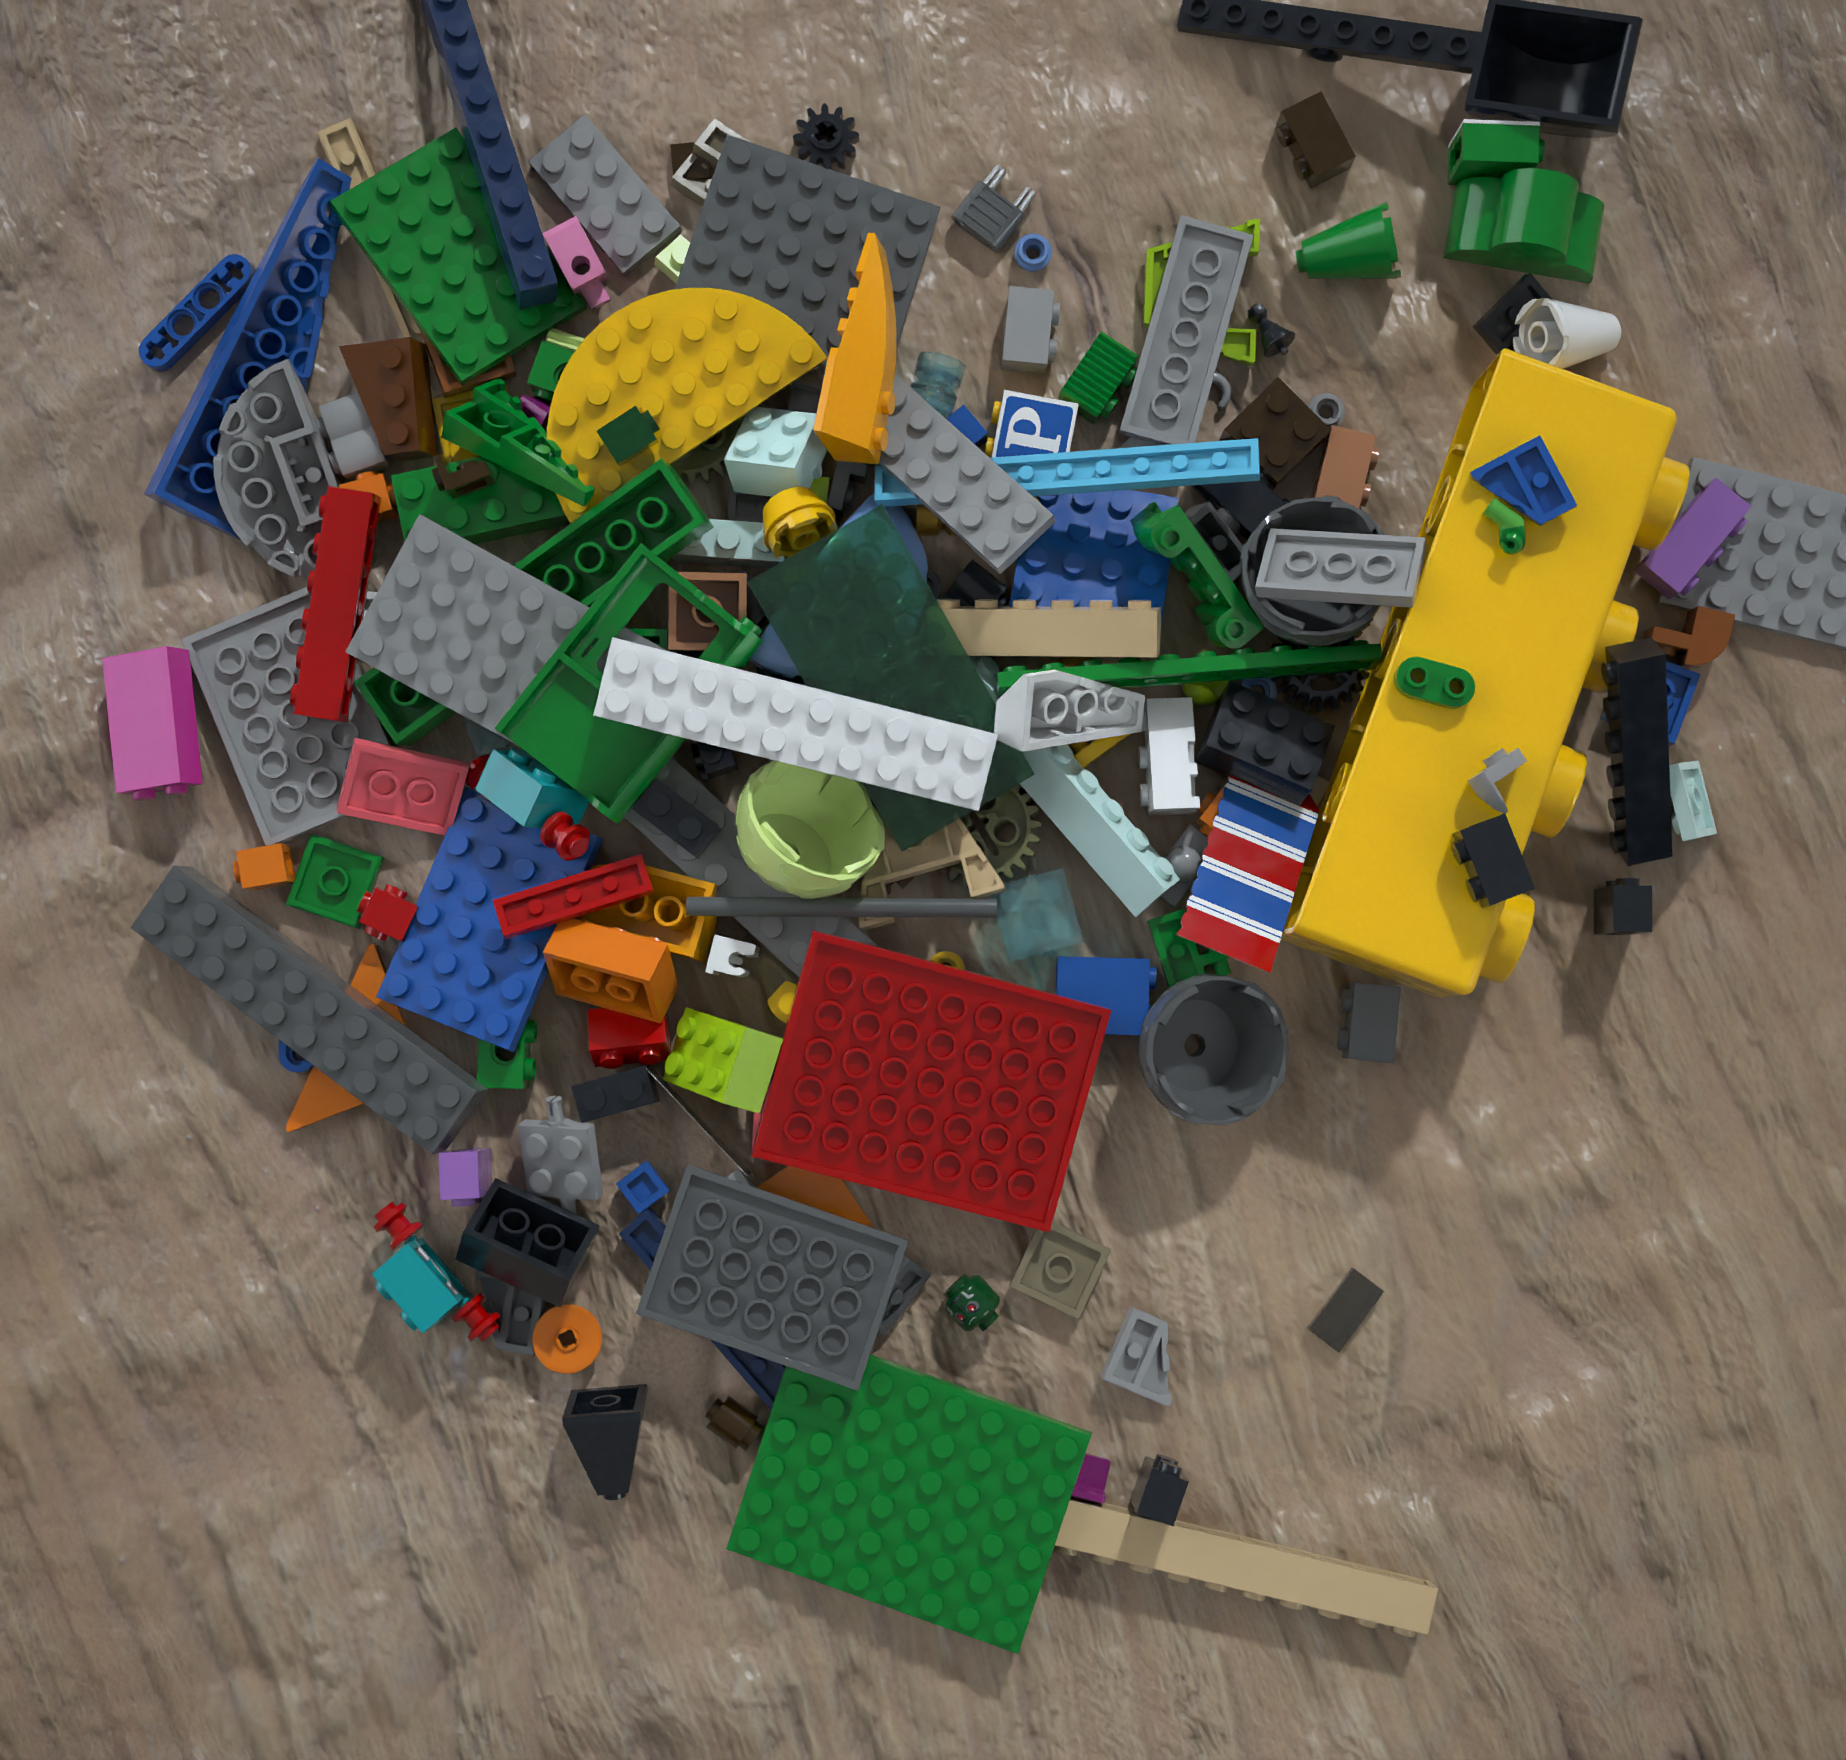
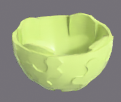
[735,760,885,899]

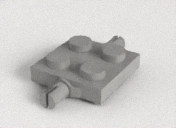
[518,1096,603,1215]

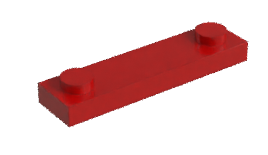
[493,854,654,939]

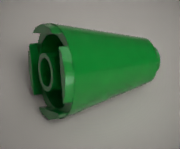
[1295,202,1401,279]

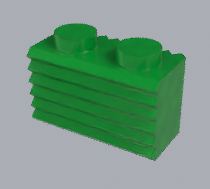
[1058,331,1139,425]

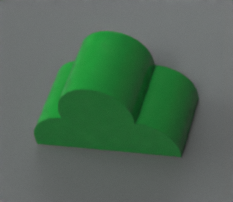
[1443,168,1605,284]

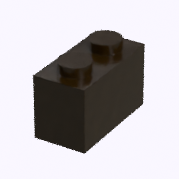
[1275,91,1356,189]

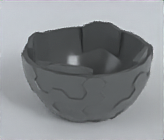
[1240,495,1385,646]
[1138,973,1289,1125]

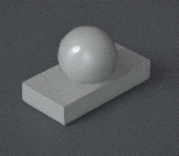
[1160,824,1208,907]

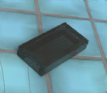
[1307,1267,1385,1353]

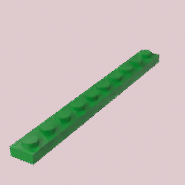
[995,640,1382,698]

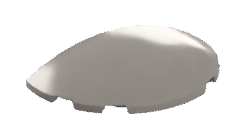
[213,359,342,578]

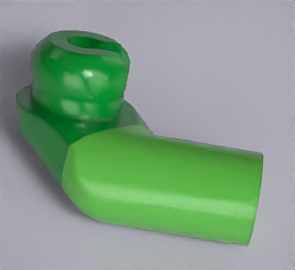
[1482,497,1526,555]

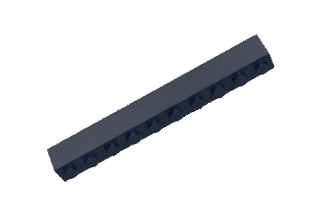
[420,0,558,310]

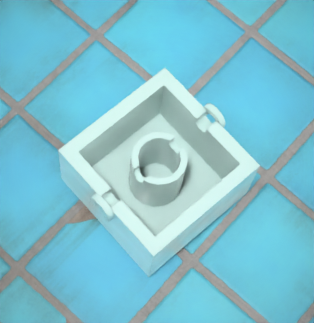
[724,407,827,497]

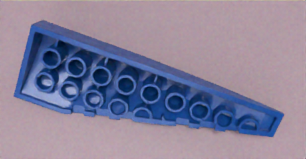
[144,158,352,540]

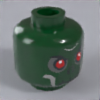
[943,1274,1000,1331]

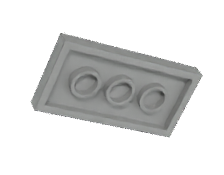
[528,114,682,277]
[1255,528,1426,608]

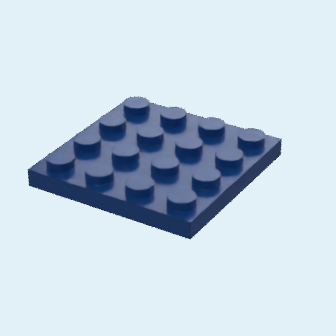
[1010,490,1179,632]

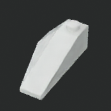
[994,670,1145,752]

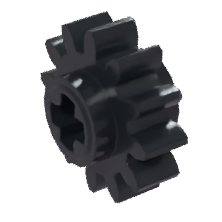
[793,103,859,169]

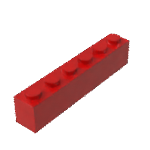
[290,486,381,723]

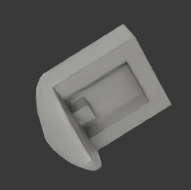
[1468,748,1527,814]

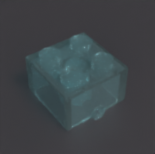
[991,868,1085,962]

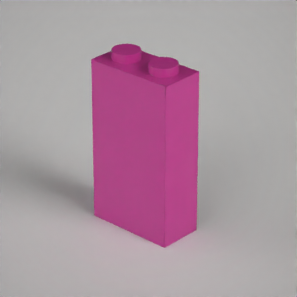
[102,646,203,801]

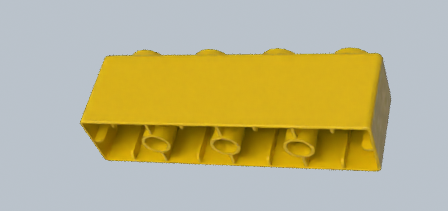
[1281,349,1690,997]

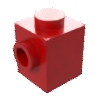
[357,884,418,941]

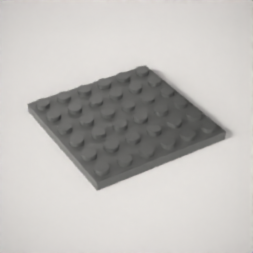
[675,134,941,395]

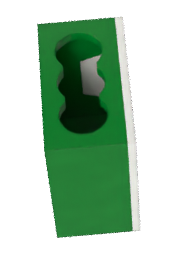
[1447,119,1545,185]

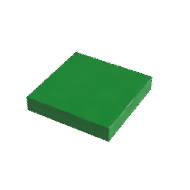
[286,833,384,929]

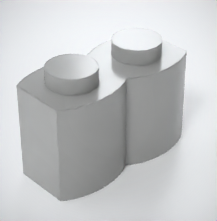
[316,392,391,482]

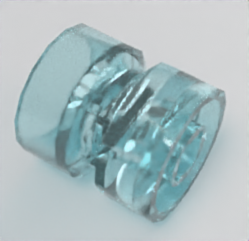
[910,352,966,419]

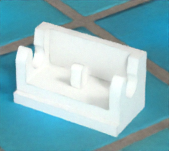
[705,935,761,977]

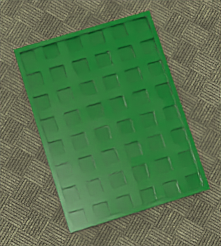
[726,1354,1092,1654]

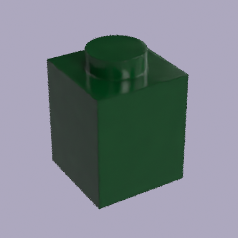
[597,406,660,467]

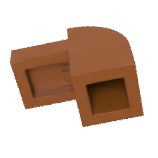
[1643,606,1735,670]

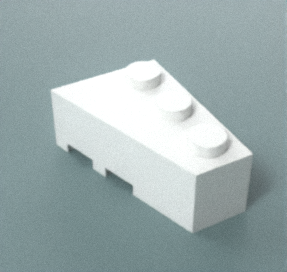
[1138,697,1200,816]

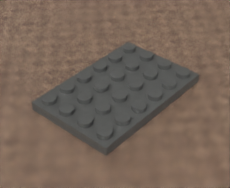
[636,1164,909,1391]

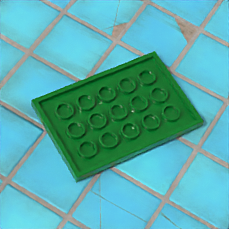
[330,127,586,386]

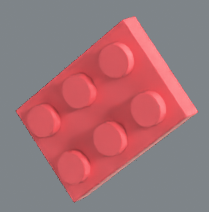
[336,738,469,836]

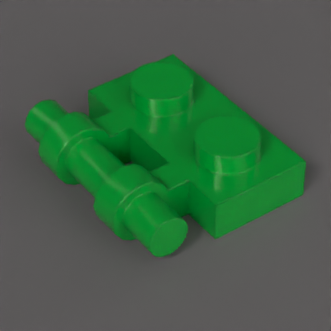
[1147,909,1231,988]

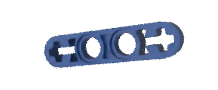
[139,254,255,372]

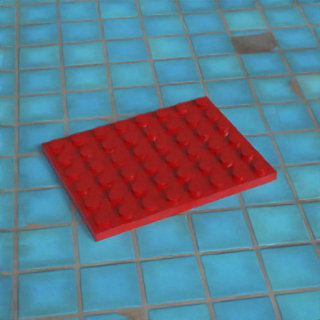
[751,930,1112,1232]

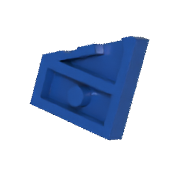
[1470,435,1577,526]

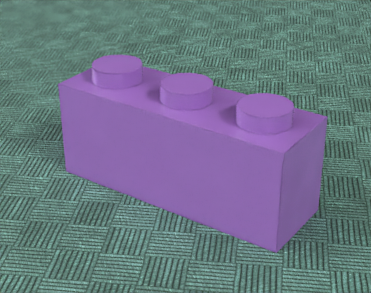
[1634,478,1752,600]

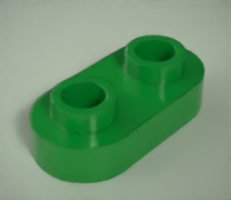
[1394,657,1475,709]

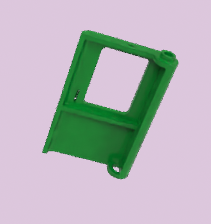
[495,543,764,824]

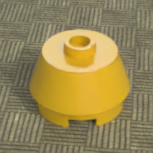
[763,487,838,562]

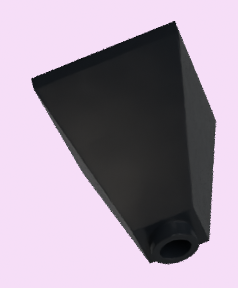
[562,1384,648,1500]

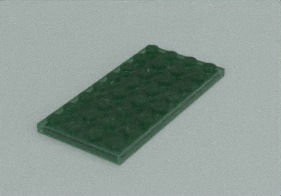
[747,504,1035,852]

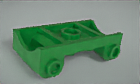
[1130,502,1264,649]

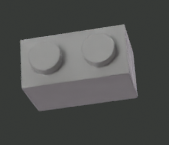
[1001,286,1060,374]

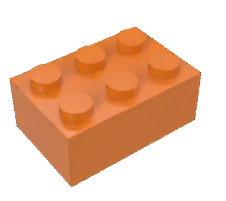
[543,918,679,1023]

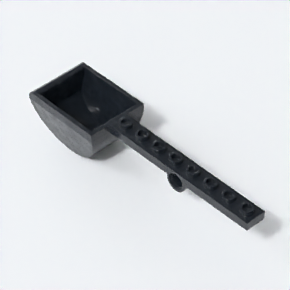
[1177,0,1643,138]

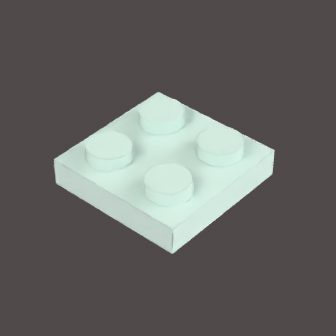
[1669,761,1717,841]

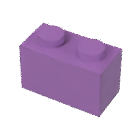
[439,1148,492,1207]

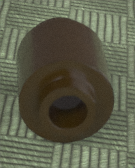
[705,1395,764,1451]

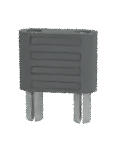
[951,165,1036,253]

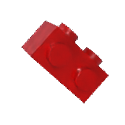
[588,1008,671,1069]

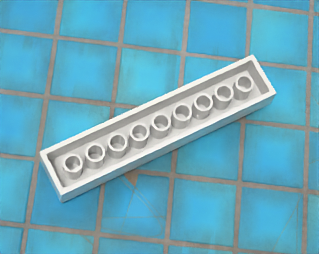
[593,637,998,811]

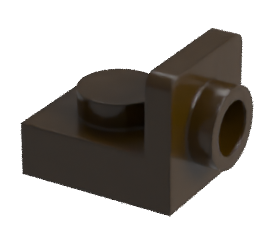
[432,454,496,500]

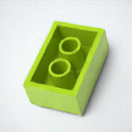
[663,1007,783,1114]

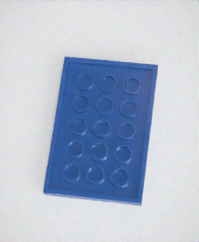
[376,788,603,1052]

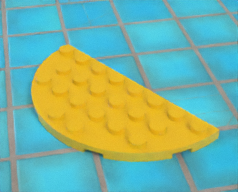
[547,288,828,524]

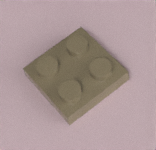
[1009,1222,1111,1319]

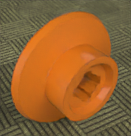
[532,1304,602,1374]

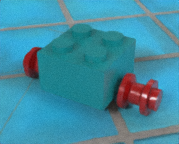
[465,747,590,861]
[372,1202,501,1342]

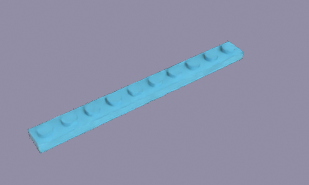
[874,438,1260,507]

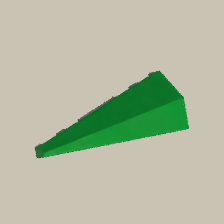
[441,378,594,506]

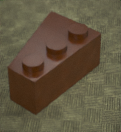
[339,337,437,461]

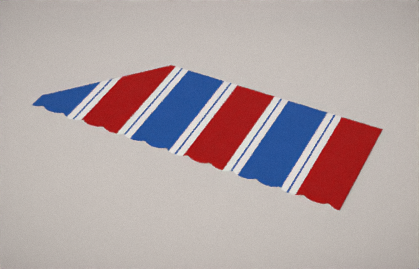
[1176,775,1320,973]

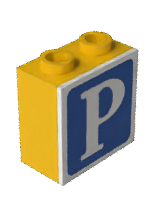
[985,390,1079,458]

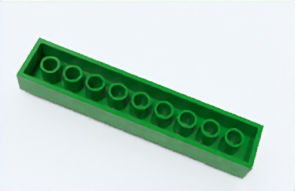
[354,458,714,746]

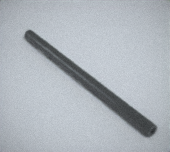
[686,897,997,918]

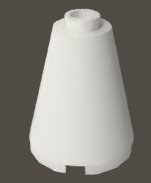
[1513,298,1621,369]

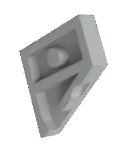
[1100,1306,1171,1407]

